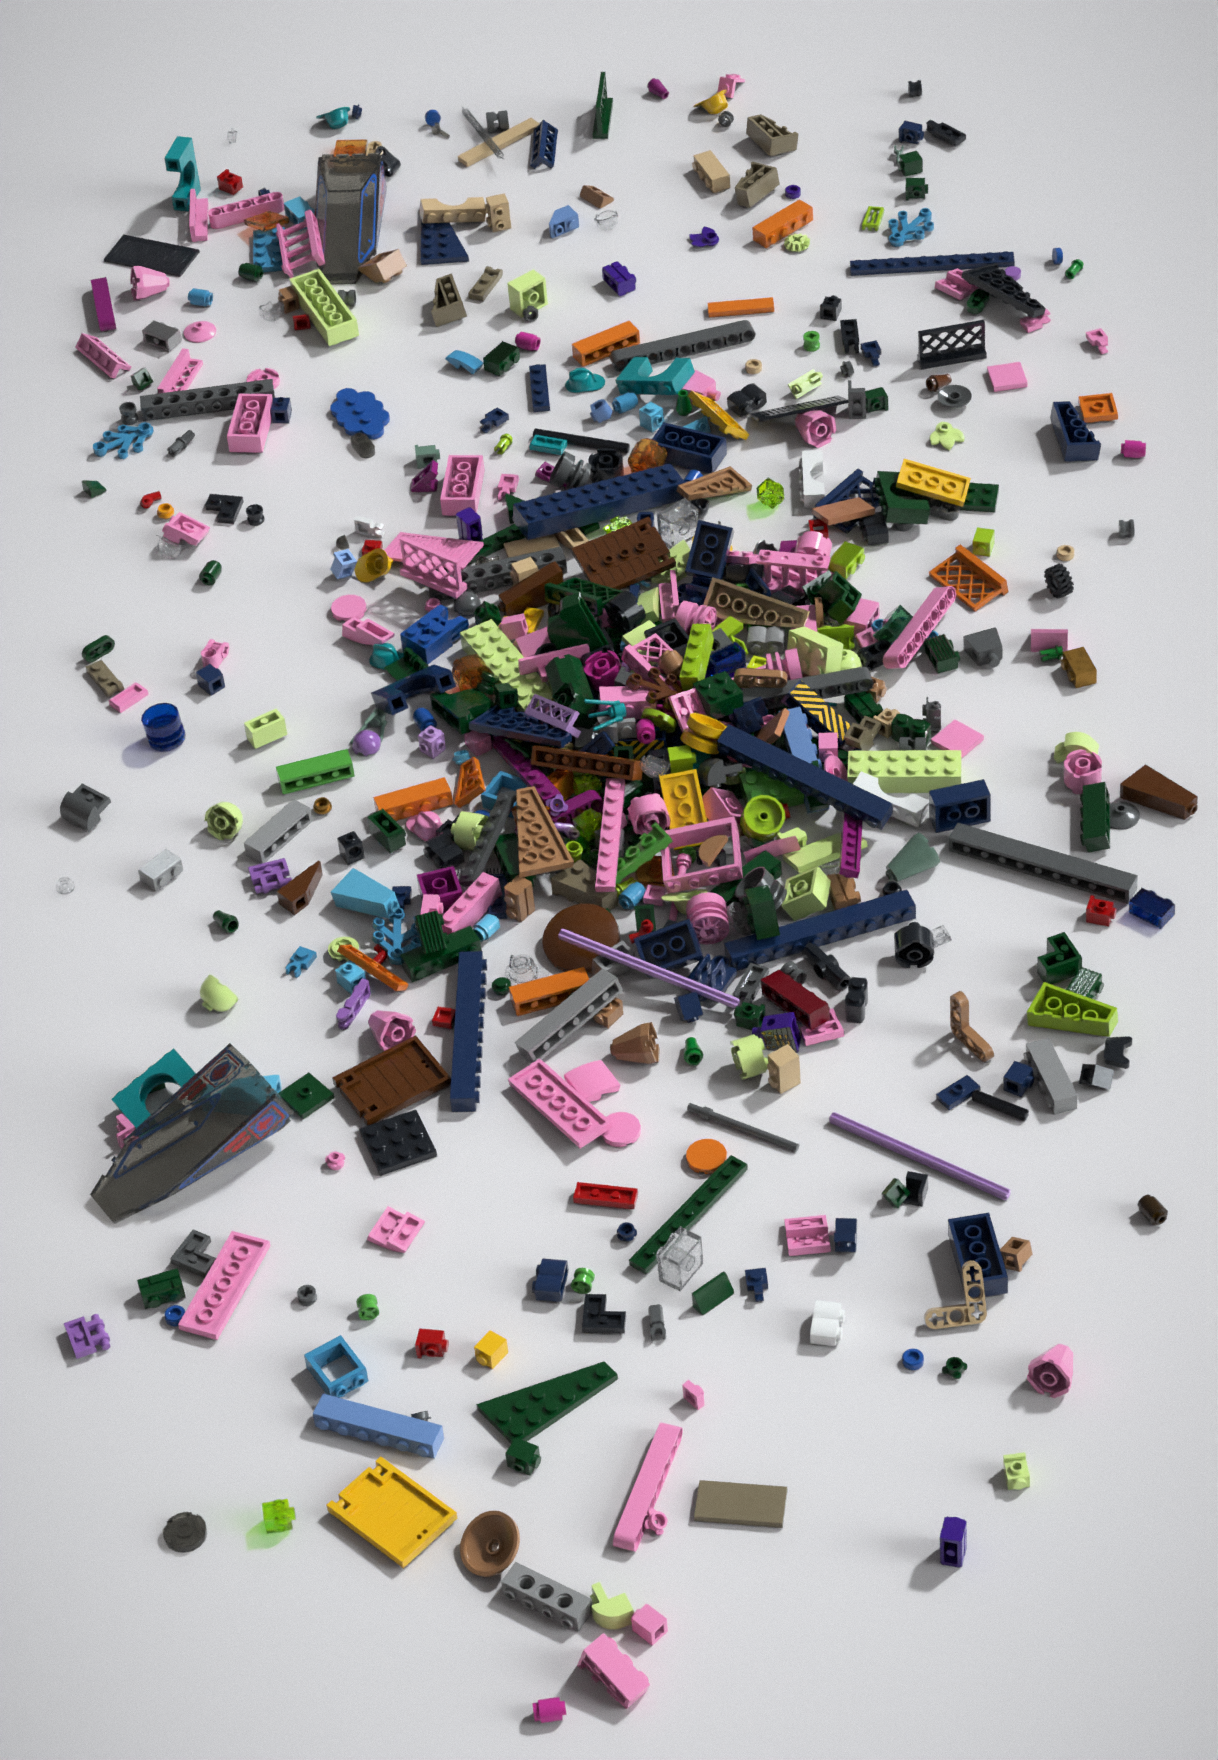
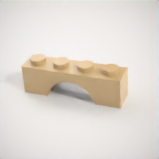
[419,197,486,223]

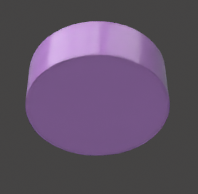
[1005,266,1021,281]

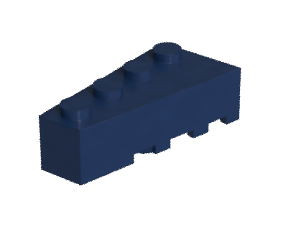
[1050,401,1101,462]

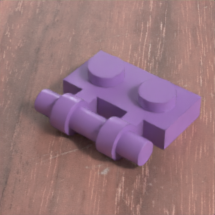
[248,858,292,894]
[64,1314,110,1359]

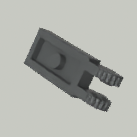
[733,963,769,1004]

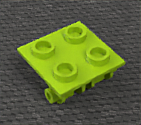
[817,624,855,650]

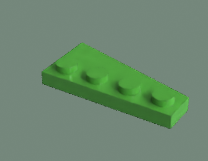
[616,822,673,884]

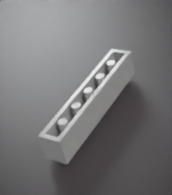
[515,968,623,1063]

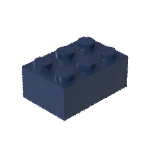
[685,520,734,580]
[929,779,991,833]
[634,919,704,979]

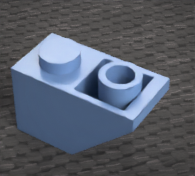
[549,205,579,238]

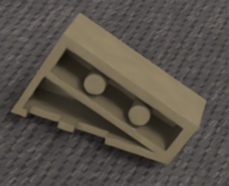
[746,114,799,156]
[735,162,780,208]

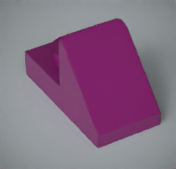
[410,460,438,492]

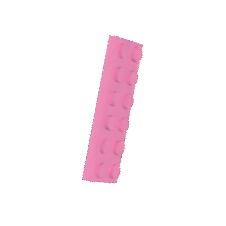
[508,1059,612,1149]
[178,1231,270,1340]

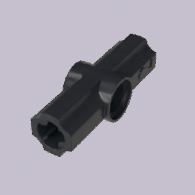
[802,943,851,991]

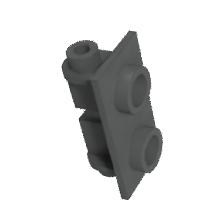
[922,697,941,733]

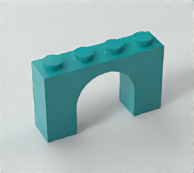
[164,136,201,212]
[615,357,695,395]
[111,1048,206,1136]

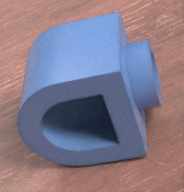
[590,399,612,423]

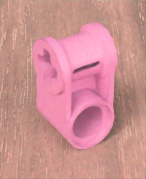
[201,639,229,668]

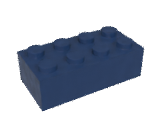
[649,422,727,474]
[948,1212,1008,1298]

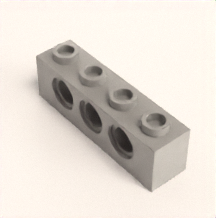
[501,1562,592,1632]

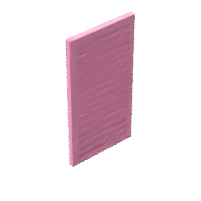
[384,532,484,570]

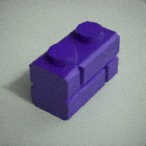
[602,261,637,296]
[456,507,483,542]
[940,1516,967,1568]

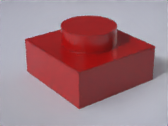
[362,540,383,556]
[432,1006,456,1029]

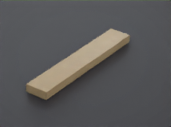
[458,118,539,167]

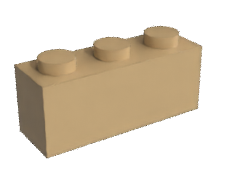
[692,150,730,193]

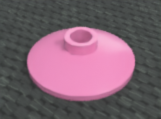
[184,321,216,343]
[824,755,848,781]

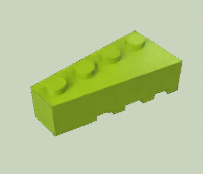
[1027,982,1118,1037]

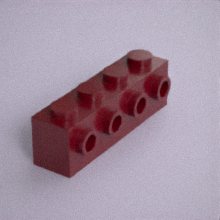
[760,970,830,1030]

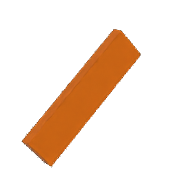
[707,297,774,317]
[337,945,409,991]

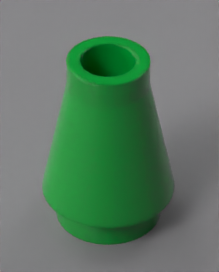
[675,390,692,416]
[684,1037,703,1065]

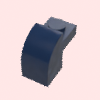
[834,1218,858,1252]

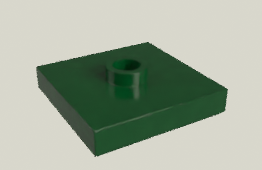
[278,1072,334,1119]

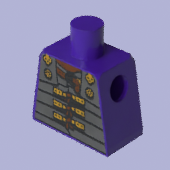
[752,1012,801,1053]

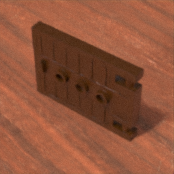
[571,517,676,590]
[332,1035,451,1126]

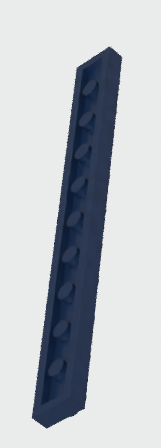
[850,251,1015,276]

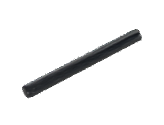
[533,428,630,453]

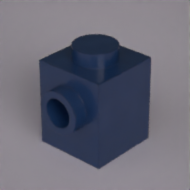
[271,397,292,423]
[196,664,225,696]
[674,992,703,1023]
[1003,1061,1034,1097]

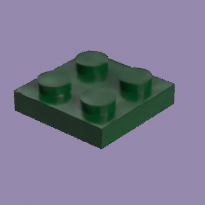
[960,482,999,512]

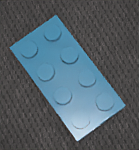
[253,227,285,273]

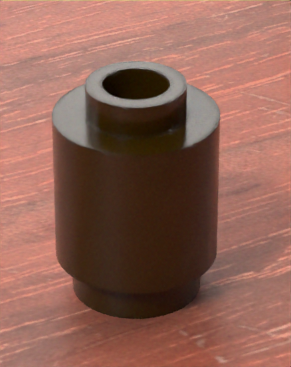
[1138,1194,1168,1225]

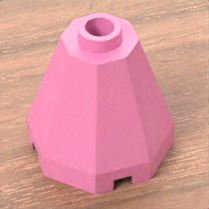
[130,266,170,301]
[795,410,837,448]
[368,1010,416,1051]
[1027,1344,1073,1398]

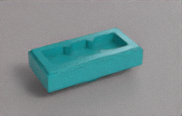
[529,435,567,455]

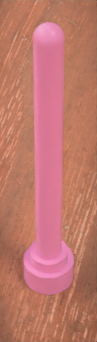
[669,853,692,921]

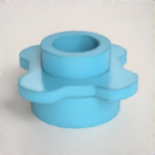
[452,750,472,765]

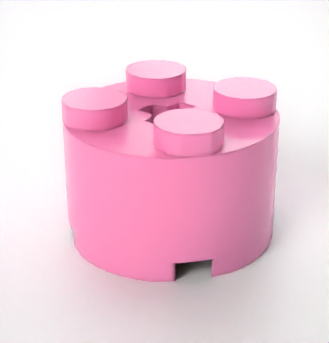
[794,531,832,557]
[1063,750,1102,794]
[628,793,671,835]

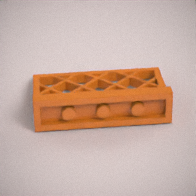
[929,544,1009,611]

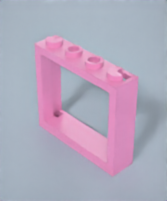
[661,816,743,894]

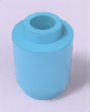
[473,914,500,942]

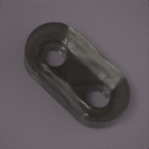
[350,433,376,458]

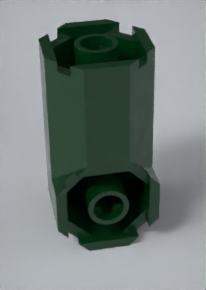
[545,654,598,729]

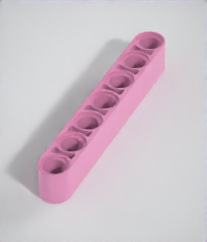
[883,586,956,669]
[613,1423,683,1552]

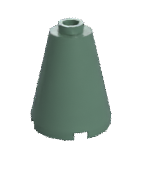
[885,832,940,882]

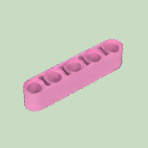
[208,192,284,229]

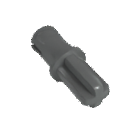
[167,430,195,457]

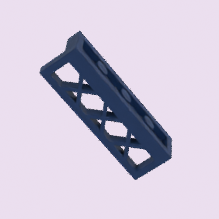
[530,120,558,169]

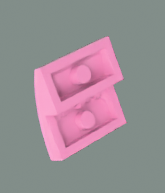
[934,268,979,300]
[668,688,707,732]
[564,1060,621,1102]
[367,1206,425,1253]
[784,1215,831,1256]

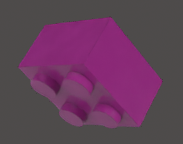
[417,866,463,913]

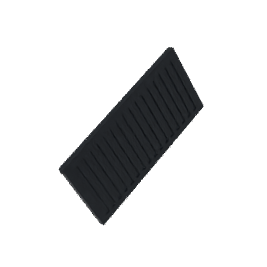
[104,234,200,277]
[750,395,849,421]

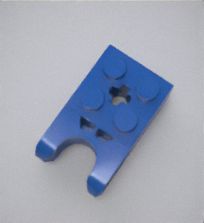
[400,605,469,664]

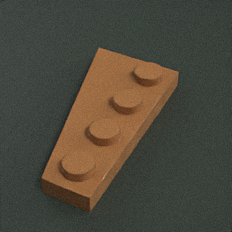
[677,466,752,500]

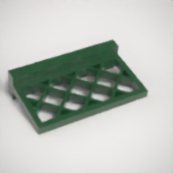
[592,72,613,139]
[544,577,623,617]

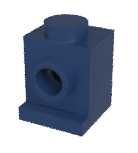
[898,121,924,144]

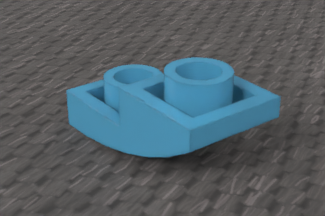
[445,350,483,374]

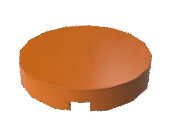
[686,1139,727,1174]

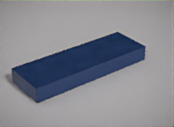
[487,874,507,919]

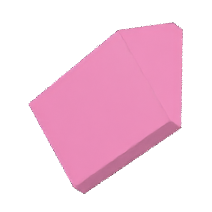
[1031,629,1068,652]

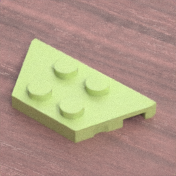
[649,540,690,583]

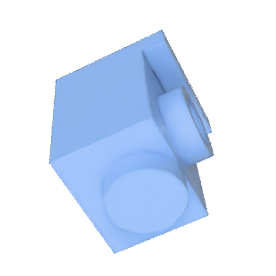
[330,549,357,579]

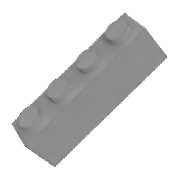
[244,799,313,864]
[1023,1038,1078,1115]

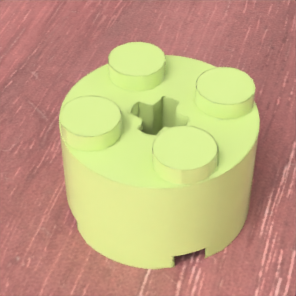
[451,811,489,851]
[730,1034,768,1080]

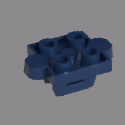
[677,574,712,606]
[687,954,737,1001]

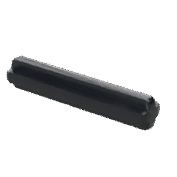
[972,1090,1029,1121]

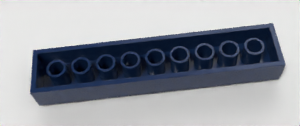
[513,464,686,540]

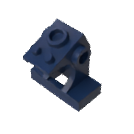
[728,696,768,734]

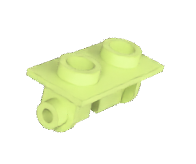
[788,370,823,399]

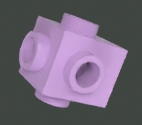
[418,725,446,759]

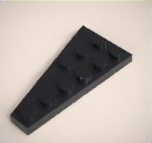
[961,263,1046,318]

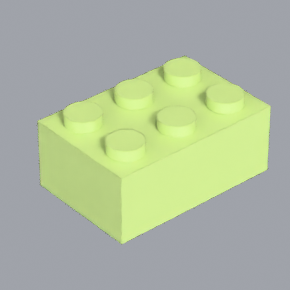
[787,626,843,676]

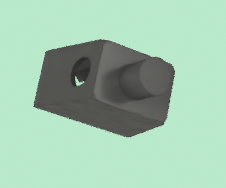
[963,627,1003,668]

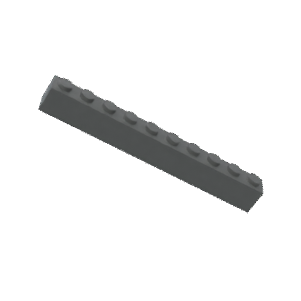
[949,823,1138,904]

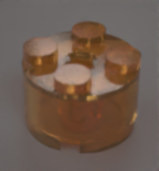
[628,438,667,473]
[452,654,492,693]

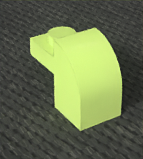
[1054,732,1099,763]
[590,1582,634,1629]

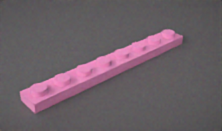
[595,778,626,892]

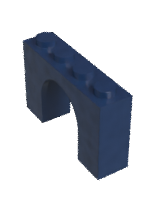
[371,664,456,715]

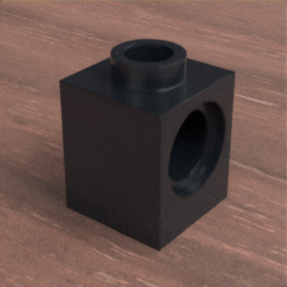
[337,831,365,865]

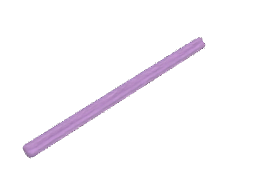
[558,929,740,1009]
[829,1112,1011,1200]

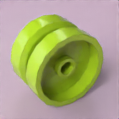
[740,795,785,843]

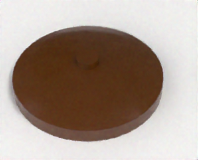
[542,904,620,973]

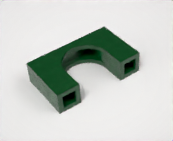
[873,471,930,525]

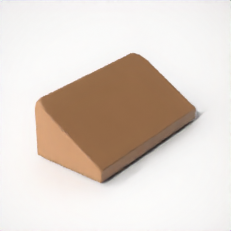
[580,185,614,208]

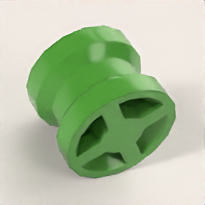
[803,331,820,352]
[571,1268,595,1294]
[356,1294,379,1320]

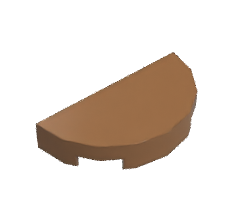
[814,597,824,628]
[699,835,728,867]

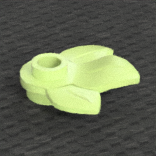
[930,422,964,450]

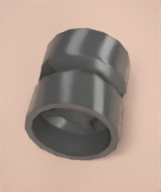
[486,110,509,133]
[899,737,926,751]

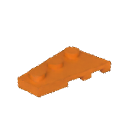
[455,756,486,808]

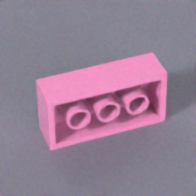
[227,394,273,453]
[440,455,485,516]

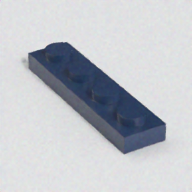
[529,364,550,412]

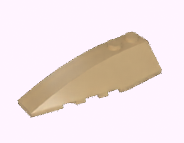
[703,578,810,628]

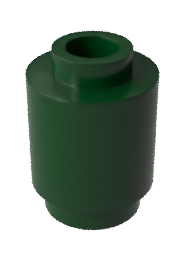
[238,263,264,282]
[199,560,222,585]

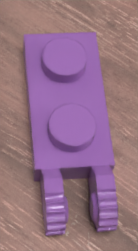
[336,979,371,1030]

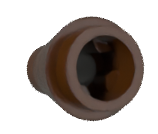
[926,374,952,392]

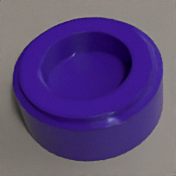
[785,185,801,199]

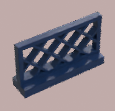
[813,469,879,534]

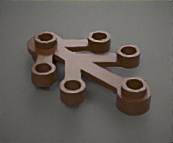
[626,667,684,710]

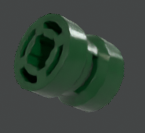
[476,671,499,695]

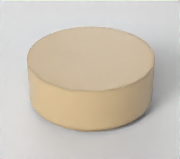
[745,359,762,374]
[1057,545,1074,561]

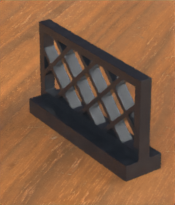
[917,320,987,370]

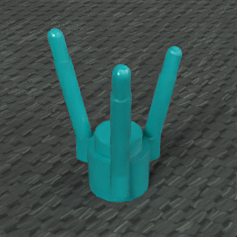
[584,699,626,731]

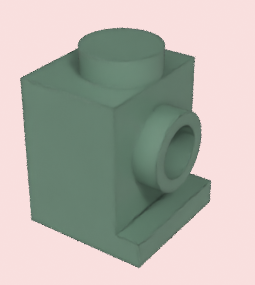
[415,445,440,469]

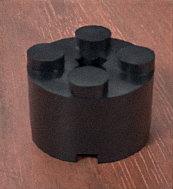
[588,448,624,483]
[604,591,646,634]
[894,922,934,968]

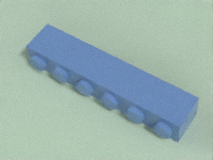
[778,707,830,814]
[313,1394,444,1459]

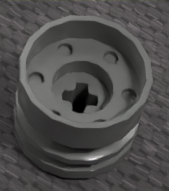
[549,451,591,490]
[735,867,787,910]

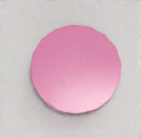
[247,368,280,389]
[331,595,367,622]
[601,1112,641,1147]

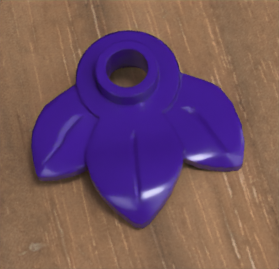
[689,226,719,247]

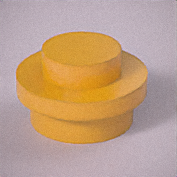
[157,503,174,519]

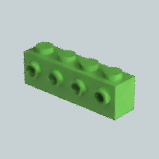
[276,749,355,794]

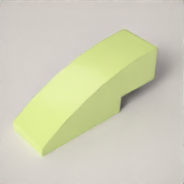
[637,587,661,624]

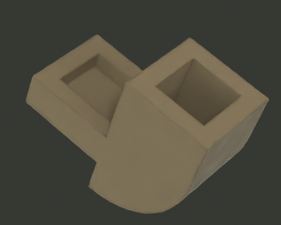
[844,716,882,751]

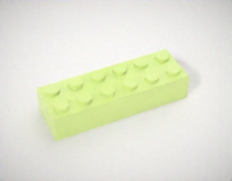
[289,269,359,346]
[847,750,962,793]

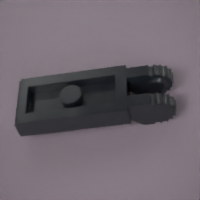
[840,319,859,354]

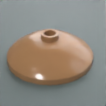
[460,1510,520,1577]

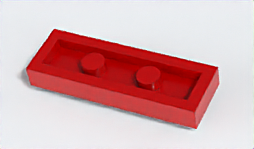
[573,1182,638,1209]

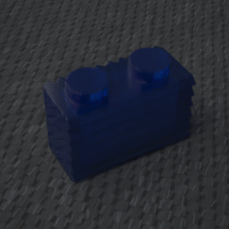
[707,642,746,676]
[1129,887,1175,929]

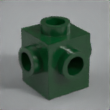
[473,601,502,626]

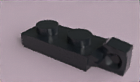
[926,120,966,147]

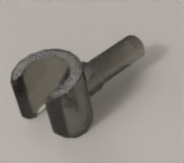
[431,122,450,138]
[475,556,499,565]

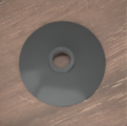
[938,385,972,408]
[1110,801,1140,830]

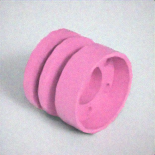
[675,601,717,636]
[765,648,803,681]
[686,892,729,945]

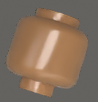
[658,649,684,677]

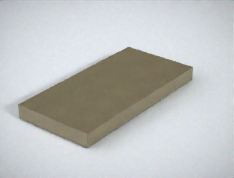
[694,1480,788,1528]

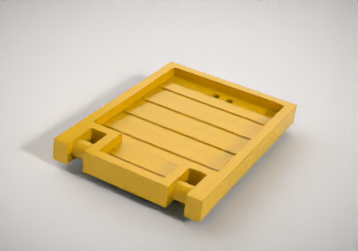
[326,1456,458,1568]

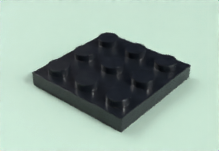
[359,1109,437,1176]

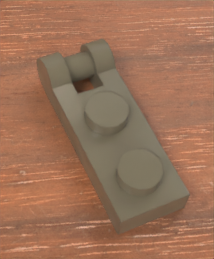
[468,266,503,301]
[86,659,124,697]

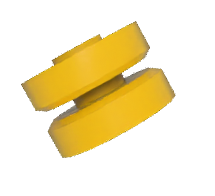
[680,713,727,754]

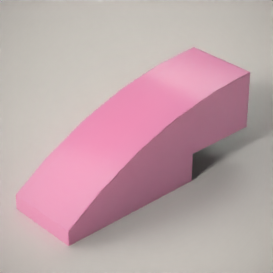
[342,617,395,645]

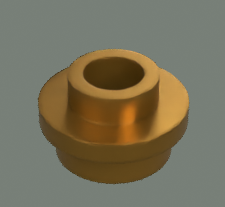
[313,797,332,814]

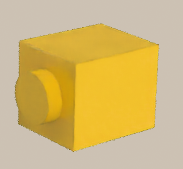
[474,1330,508,1369]

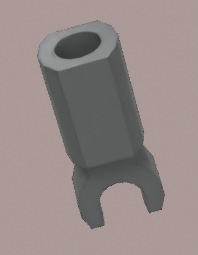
[648,1304,667,1341]

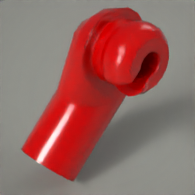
[140,491,162,509]
[629,919,653,944]
[373,944,388,965]

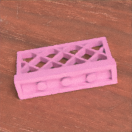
[400,536,467,599]
[621,633,681,701]

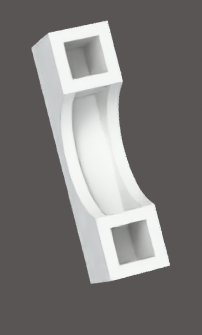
[799,450,825,509]
[853,771,929,828]

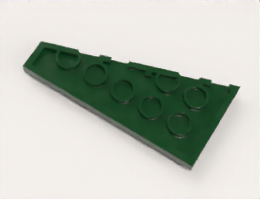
[476,1361,618,1444]

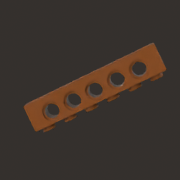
[531,746,644,780]

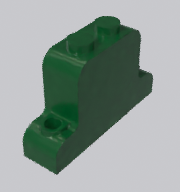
[430,688,495,735]

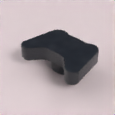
[1104,1036,1132,1069]

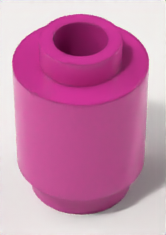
[515,331,541,351]
[1121,440,1146,458]
[636,718,656,744]
[532,1697,567,1723]

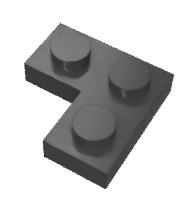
[170,1229,216,1277]

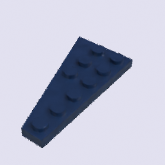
[421,219,469,265]
[469,704,572,748]

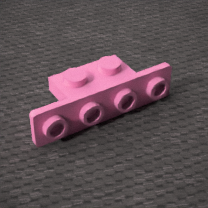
[518,644,589,683]

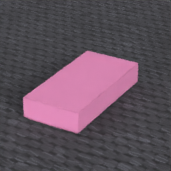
[108,682,148,713]

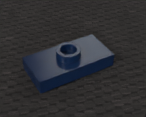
[936,1075,981,1110]

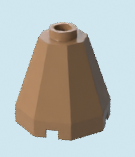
[610,1022,660,1064]

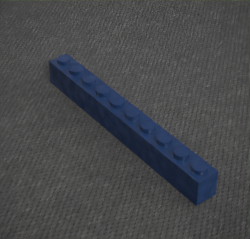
[717,724,893,830]
[724,889,916,971]
[450,951,488,1112]

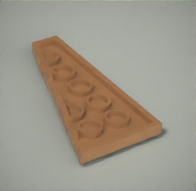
[516,786,574,878]

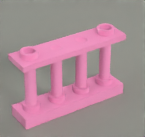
[276,210,325,278]
[756,550,831,595]

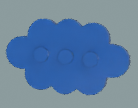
[330,388,390,440]

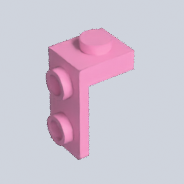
[717,74,745,98]

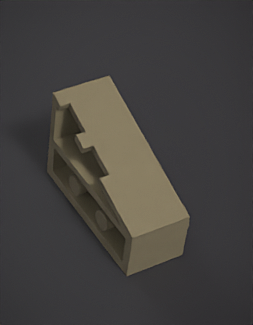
[431,273,467,327]
[551,860,618,911]

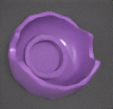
[352,730,381,756]

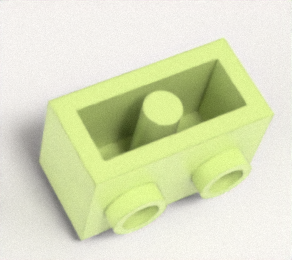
[244,709,287,749]

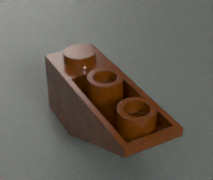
[277,860,323,915]

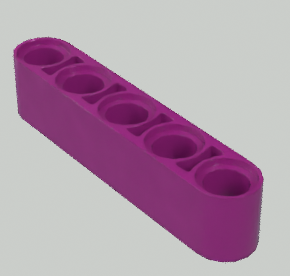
[91,277,116,332]
[515,790,604,838]

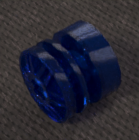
[141,703,186,752]

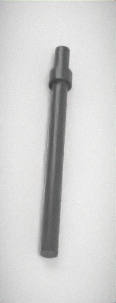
[687,1103,799,1152]

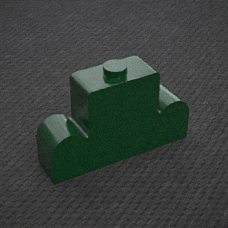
[547,592,609,653]

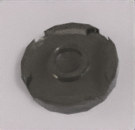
[163,1512,208,1553]

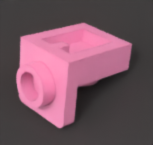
[116,1113,138,1149]

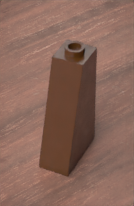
[497,561,564,616]
[1120,764,1198,820]

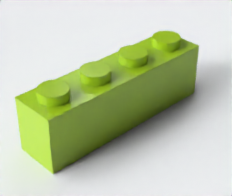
[679,624,714,691]

